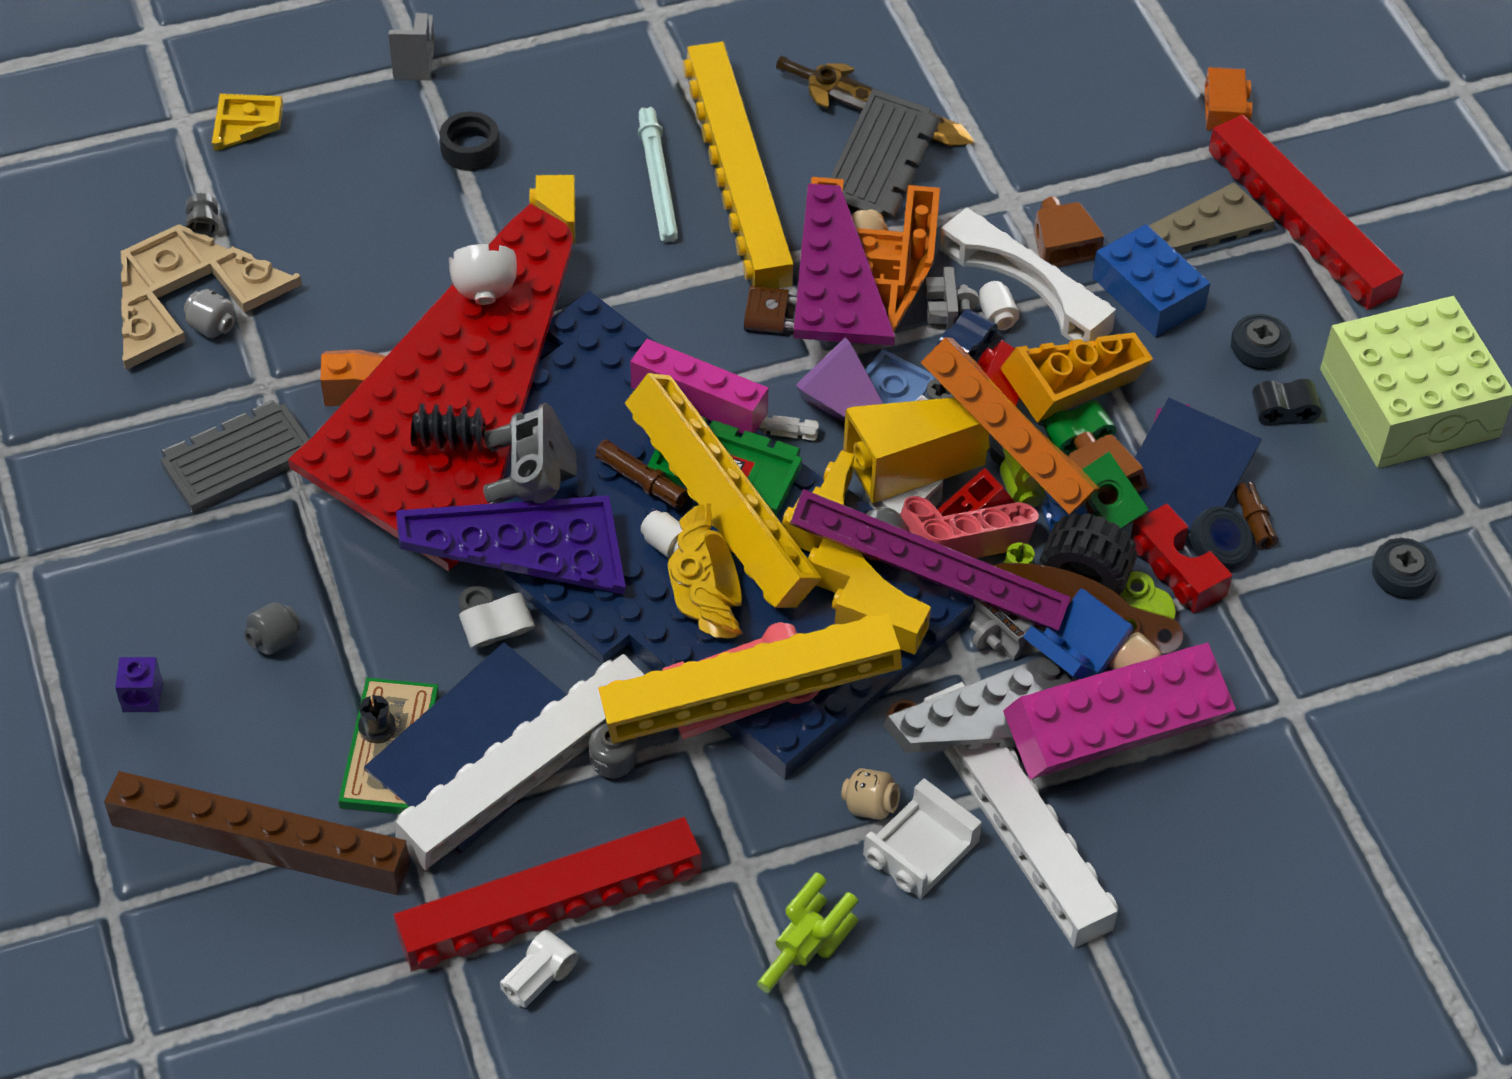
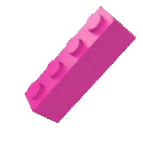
[630,339,769,434]

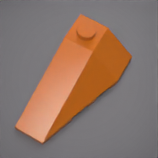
[320,350,387,406]

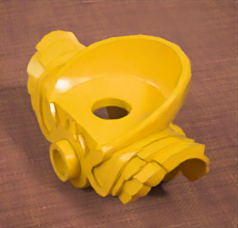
[668,504,743,638]

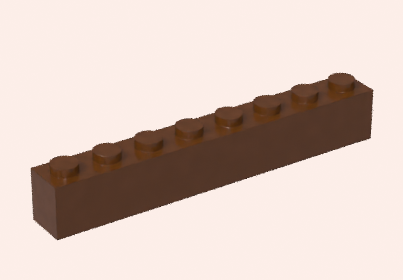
[104,771,410,896]

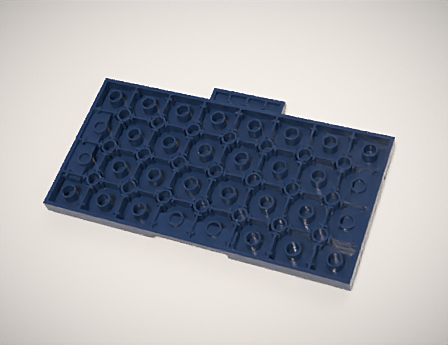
[501,291,975,780]

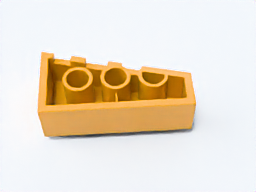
[1000,332,1153,423]

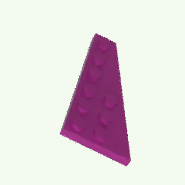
[793,183,895,346]

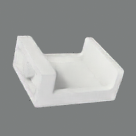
[863,778,982,899]

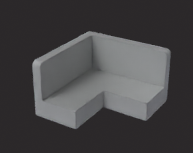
[388,13,435,80]

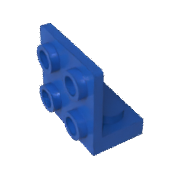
[1023,589,1133,680]

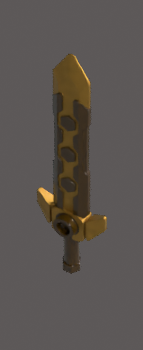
[776,55,974,146]

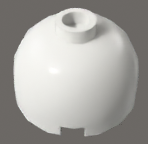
[449,244,517,305]

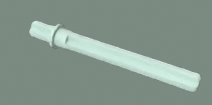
[638,107,678,243]

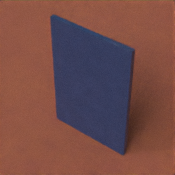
[364,642,567,854]

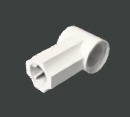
[500,930,579,1008]

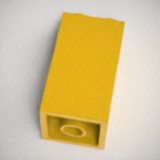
[843,397,990,503]

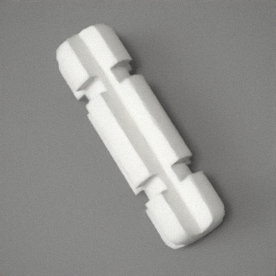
[758,415,819,441]

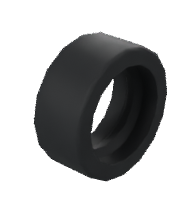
[439,111,500,170]

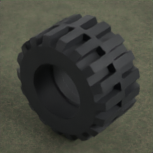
[1039,513,1137,595]

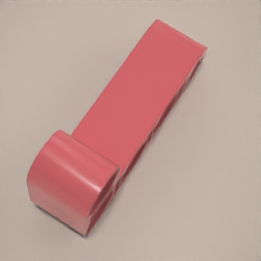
[900,496,1039,558]

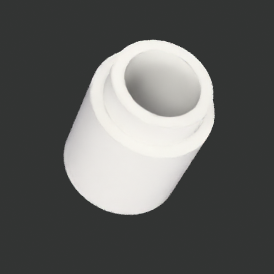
[979,281,1019,330]
[640,511,682,558]

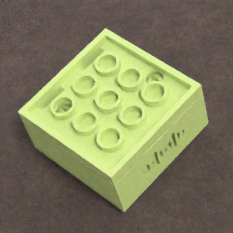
[1320,296,1512,469]

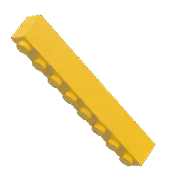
[625,373,822,608]
[598,613,902,744]

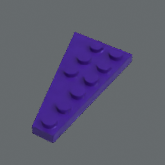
[396,495,626,594]

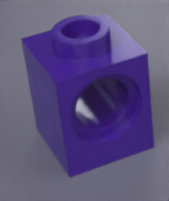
[115,657,163,712]

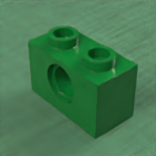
[1082,451,1149,529]

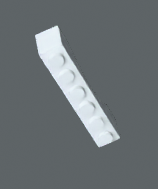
[939,208,1116,342]

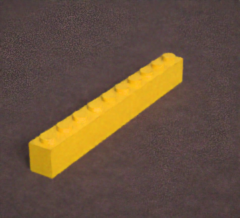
[683,41,793,288]

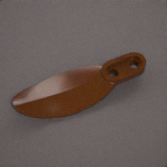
[993,563,1183,653]

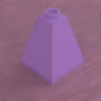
[796,338,883,423]

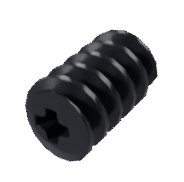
[410,403,486,452]

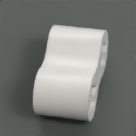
[459,592,535,649]

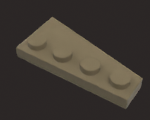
[1149,182,1275,254]

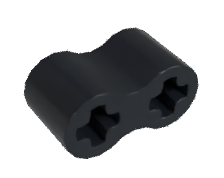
[1252,379,1322,426]

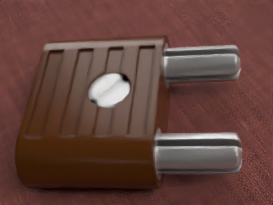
[744,286,797,334]

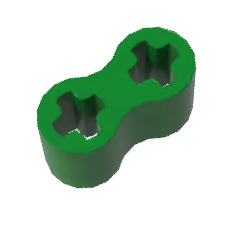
[1044,400,1116,456]

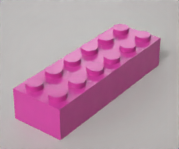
[1003,642,1236,780]

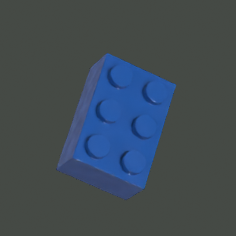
[1092,224,1211,338]

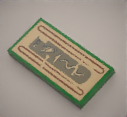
[338,677,439,814]

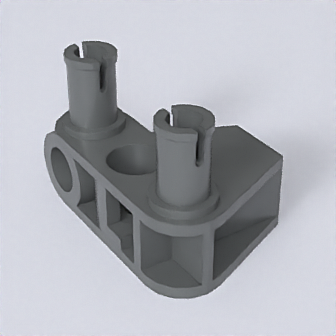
[483,403,577,504]

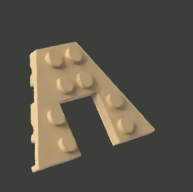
[121,224,302,370]

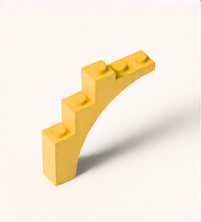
[782,450,931,655]

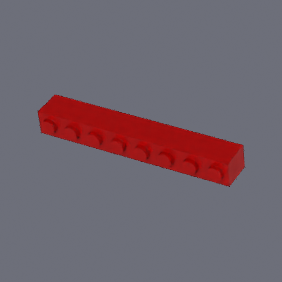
[1208,114,1404,310]
[393,817,701,971]

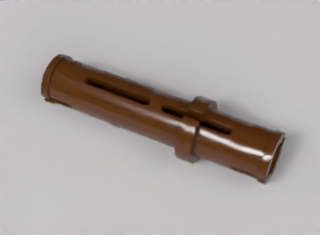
[595,439,689,510]

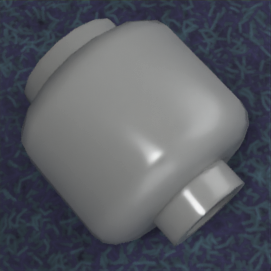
[184,289,235,338]

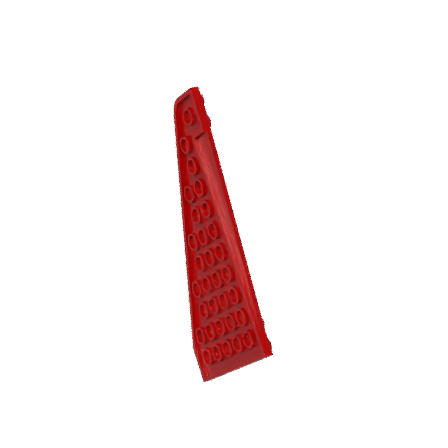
[288,203,573,572]

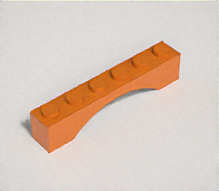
[920,337,1100,514]

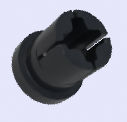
[358,695,396,744]

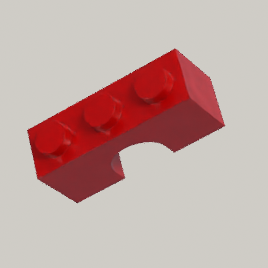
[1130,504,1233,614]

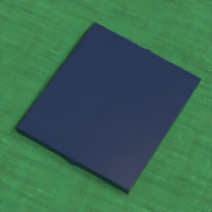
[1134,398,1262,534]

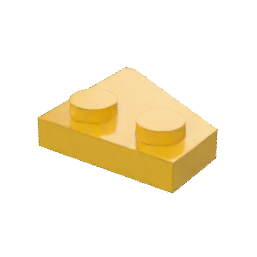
[212,94,284,151]

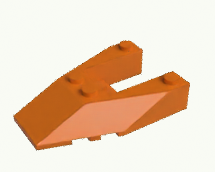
[811,177,940,332]

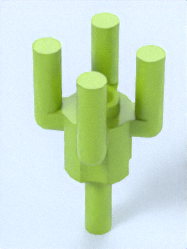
[757,873,859,993]

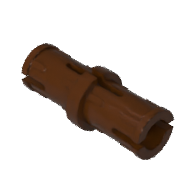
[1234,482,1278,550]

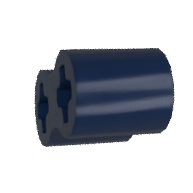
[936,309,998,360]

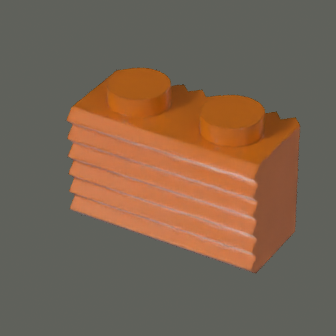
[1204,67,1252,131]

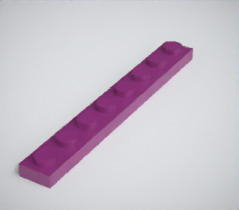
[789,489,1071,632]

